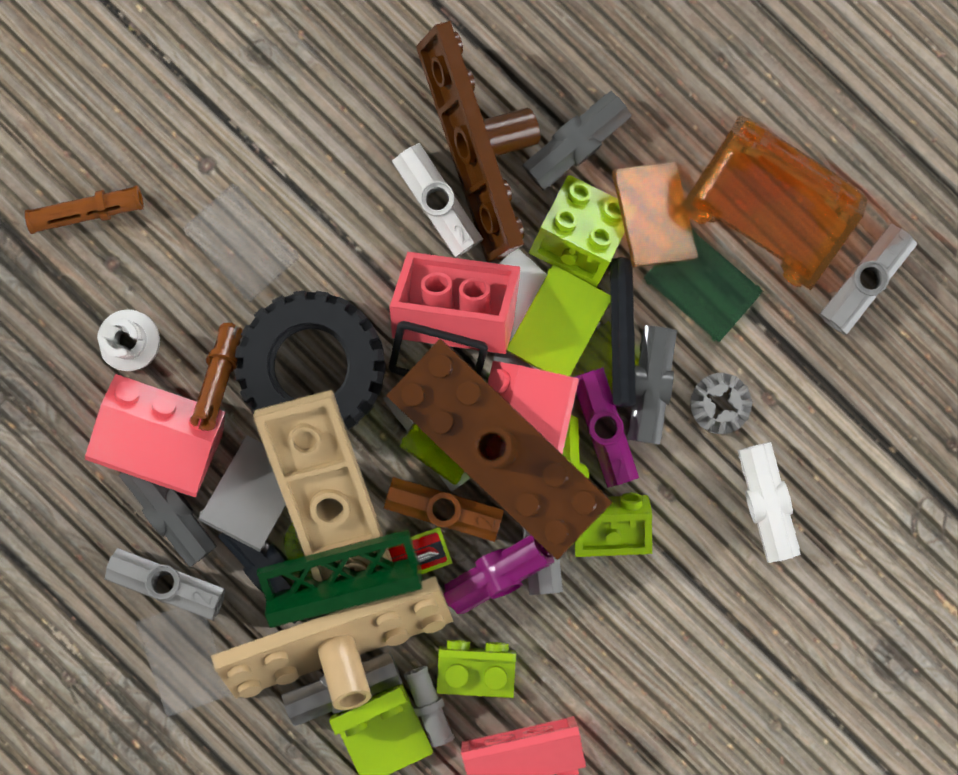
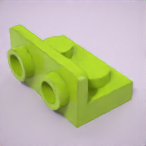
[574,493,652,557]
[437,640,517,698]

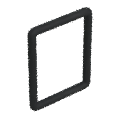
[389,321,488,376]

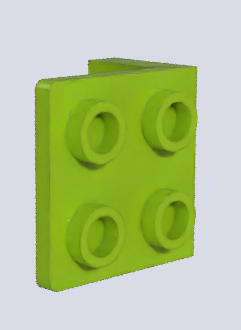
[529,175,636,287]
[329,683,433,775]

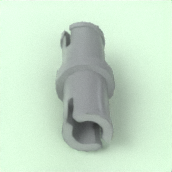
[404,666,455,747]

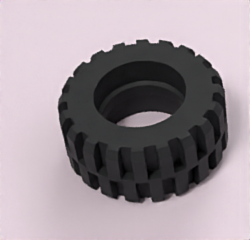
[235,290,386,430]

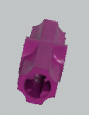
[575,368,639,488]
[443,535,555,614]

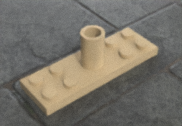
[253,390,392,614]
[211,577,454,710]

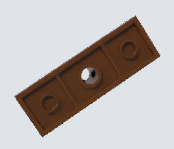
[416,21,540,262]
[386,339,613,560]

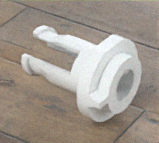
[97,310,160,371]

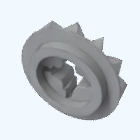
[690,373,753,434]

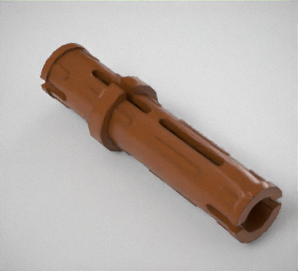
[25,185,144,234]
[190,323,243,431]

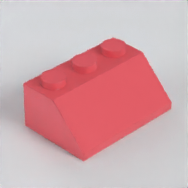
[390,251,520,354]
[486,361,579,461]
[85,374,226,498]
[461,716,586,775]

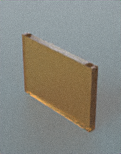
[612,162,698,268]

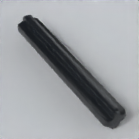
[610,257,636,407]

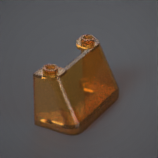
[681,116,868,290]

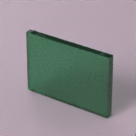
[644,227,763,343]

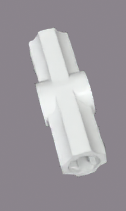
[392,143,483,258]
[738,442,801,563]

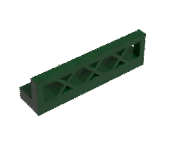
[257,530,422,628]

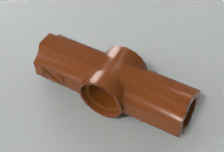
[383,476,504,542]

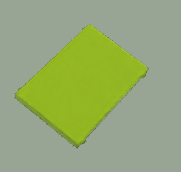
[506,264,611,377]

